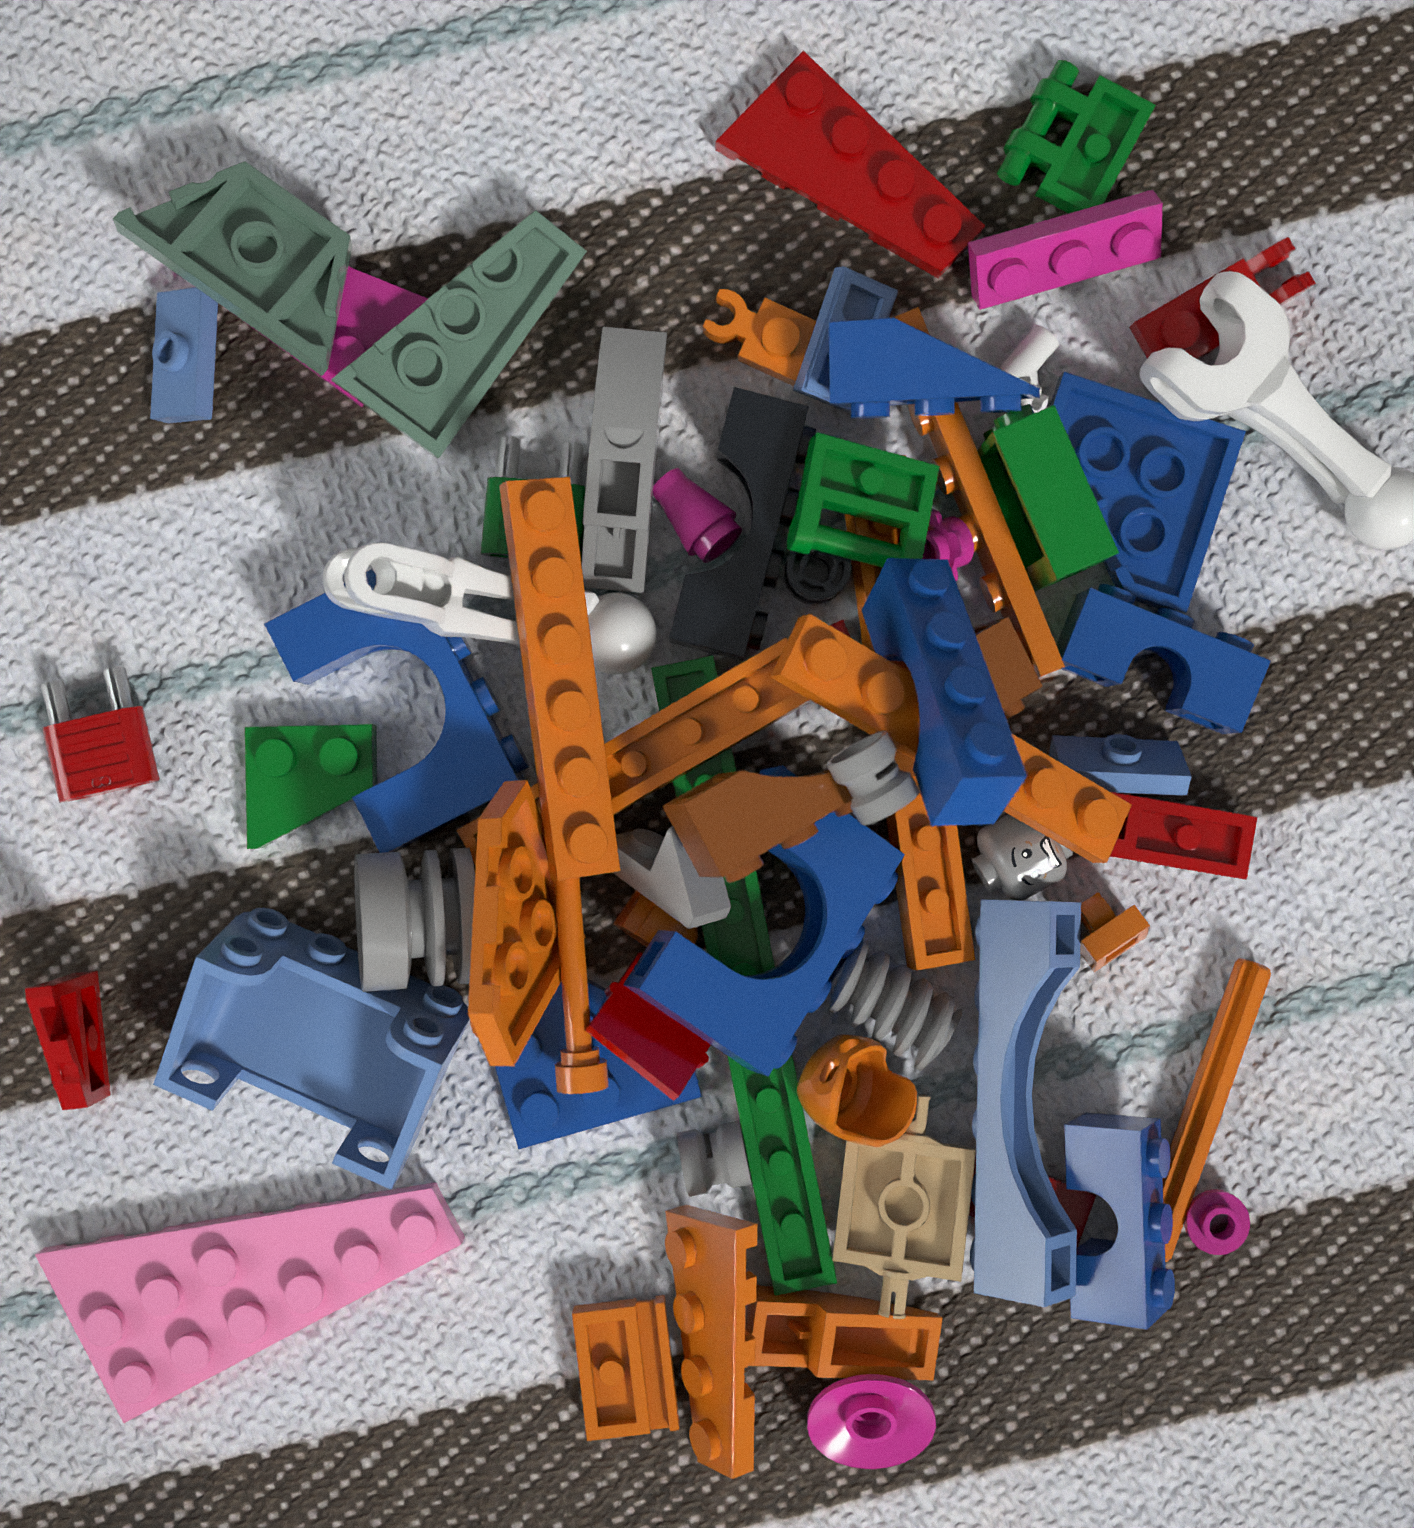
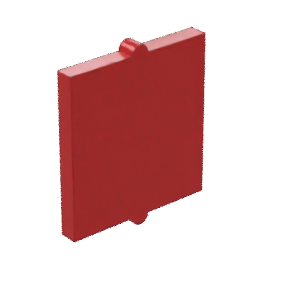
[585,952,711,1101]

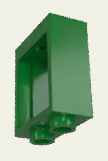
[977,404,1119,592]

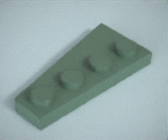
[331,210,587,459]

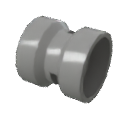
[826,730,920,825]
[677,1121,752,1197]

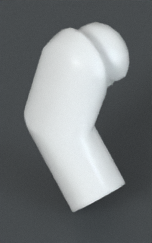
[1000,325,1059,413]

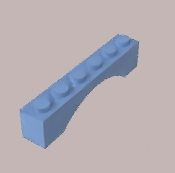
[970,899,1081,1307]

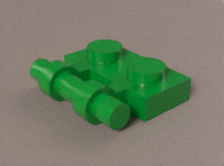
[997,60,1156,214]

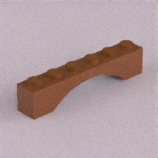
[663,617,1043,883]

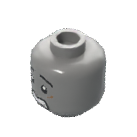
[972,814,1073,901]

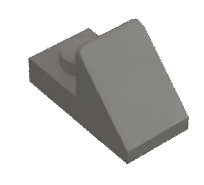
[613,826,731,929]

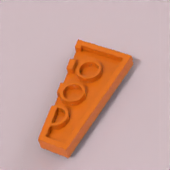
[665,1205,757,1479]

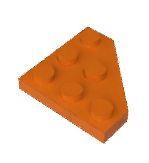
[468,780,585,1066]

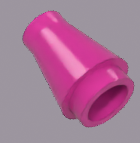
[653,468,742,563]

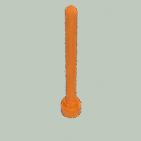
[554,878,609,1094]

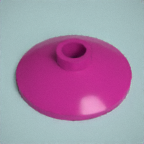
[807,1374,936,1469]

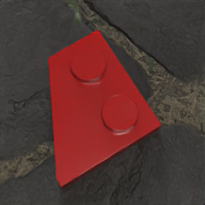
[25,971,111,1110]

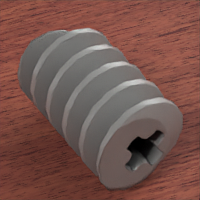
[828,938,962,1071]

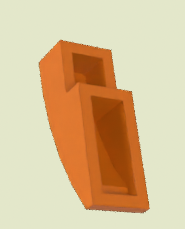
[745,1285,943,1381]

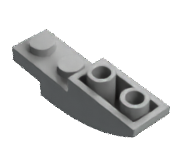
[582,327,667,593]

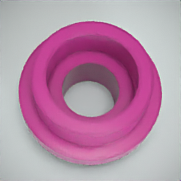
[1184,1189,1250,1255]

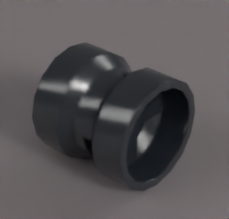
[784,549,851,606]

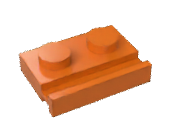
[572,1295,680,1441]

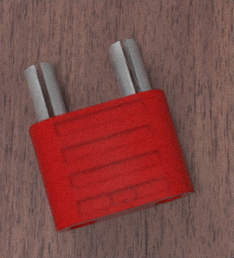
[41,666,160,803]

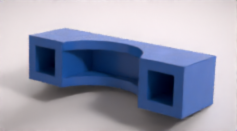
[862,558,1027,826]

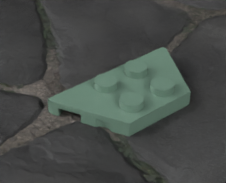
[113,161,352,376]

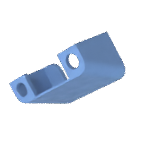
[153,908,470,1190]

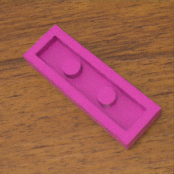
[968,190,1163,310]

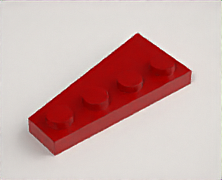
[715,50,985,279]

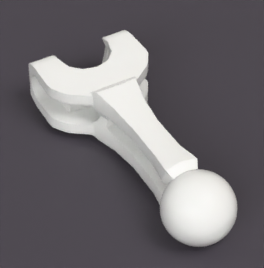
[1139,272,1414,549]
[323,543,656,674]

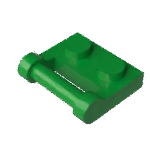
[787,432,940,568]

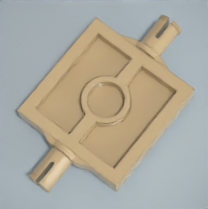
[832,1094,976,1319]

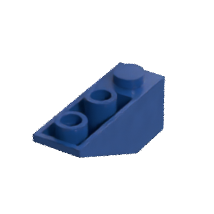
[829,318,1040,419]

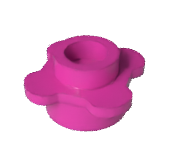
[923,509,974,581]

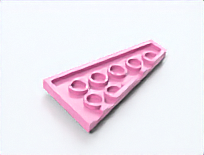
[35,1182,465,1423]

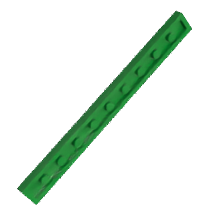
[651,655,837,1296]

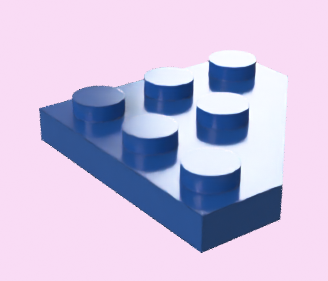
[1049,372,1246,614]
[495,978,702,1150]

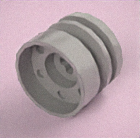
[354,848,475,992]

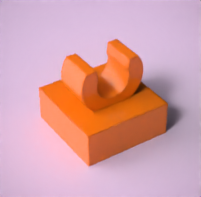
[1080,892,1150,973]

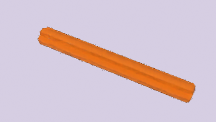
[1163,958,1271,1262]

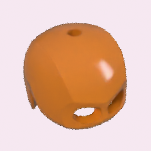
[797,1034,917,1147]

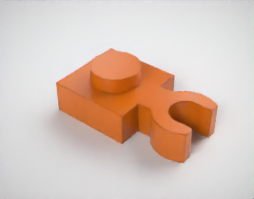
[703,289,816,386]

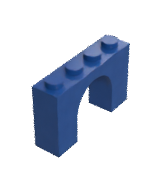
[264,569,530,853]
[623,765,905,1076]

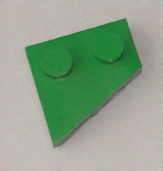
[245,724,378,849]

